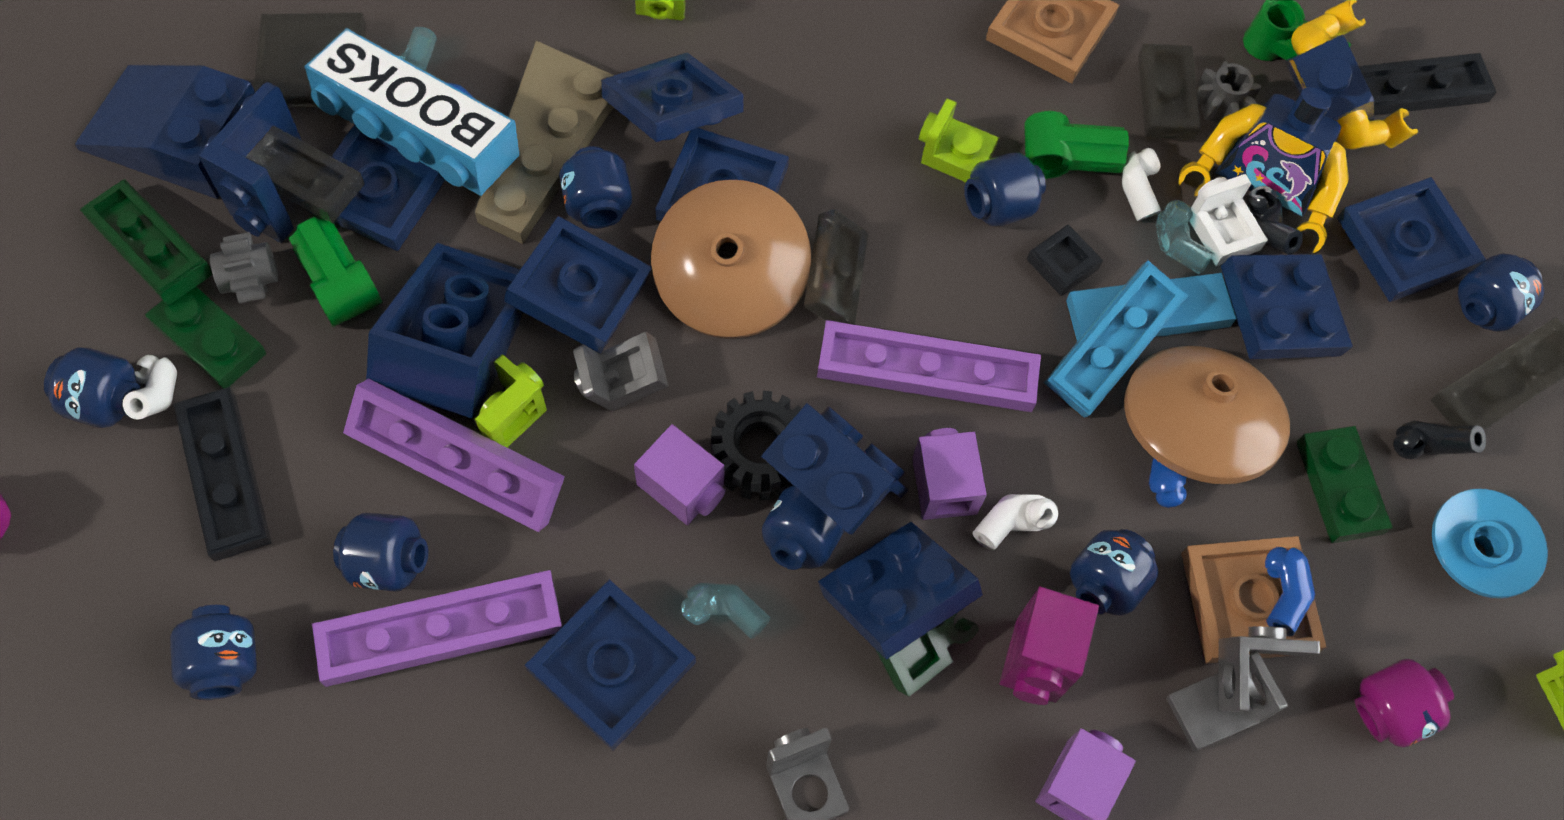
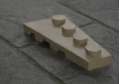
[475,41,614,244]

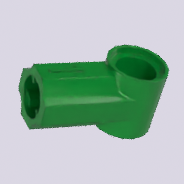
[1243,0,1351,61]
[1024,111,1129,179]
[288,217,383,327]

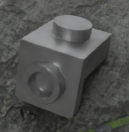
[573,331,669,411]

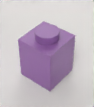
[634,424,725,526]
[912,428,987,520]
[1035,728,1136,820]

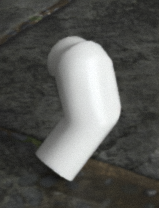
[1122,148,1161,222]
[123,355,177,420]
[973,494,1059,551]

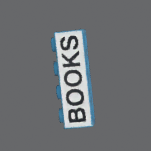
[304,28,519,196]

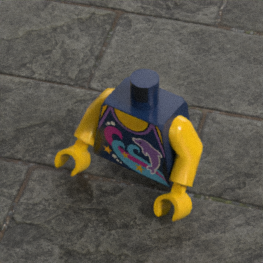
[1285,0,1418,149]
[1179,87,1349,253]

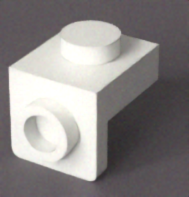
[1187,174,1268,266]

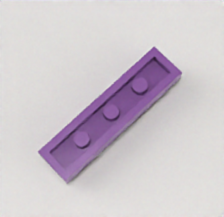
[817,320,1041,412]
[343,379,565,532]
[312,570,562,687]

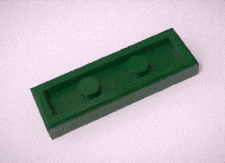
[79,179,213,306]

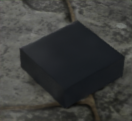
[1027,224,1103,296]

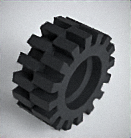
[711,390,802,501]

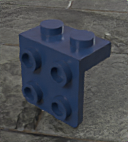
[198,82,302,243]
[761,403,908,535]

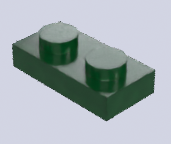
[145,287,267,389]
[1296,426,1393,544]

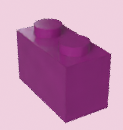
[999,586,1099,705]

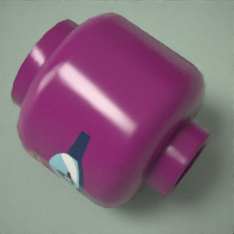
[1355,659,1454,748]

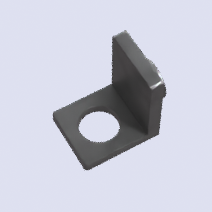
[1218,626,1320,712]
[1166,651,1288,751]
[766,728,849,820]

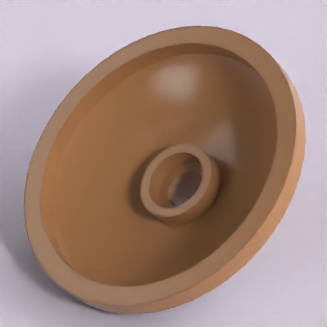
[651,180,811,339]
[1124,346,1290,484]

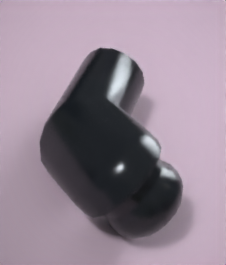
[1247,186,1303,255]
[1393,420,1486,459]

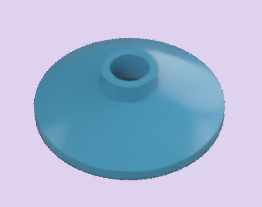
[1432,489,1548,598]

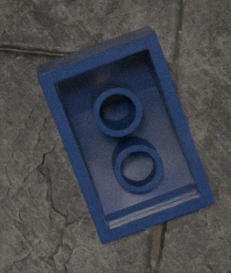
[75,65,255,199]
[366,243,524,418]

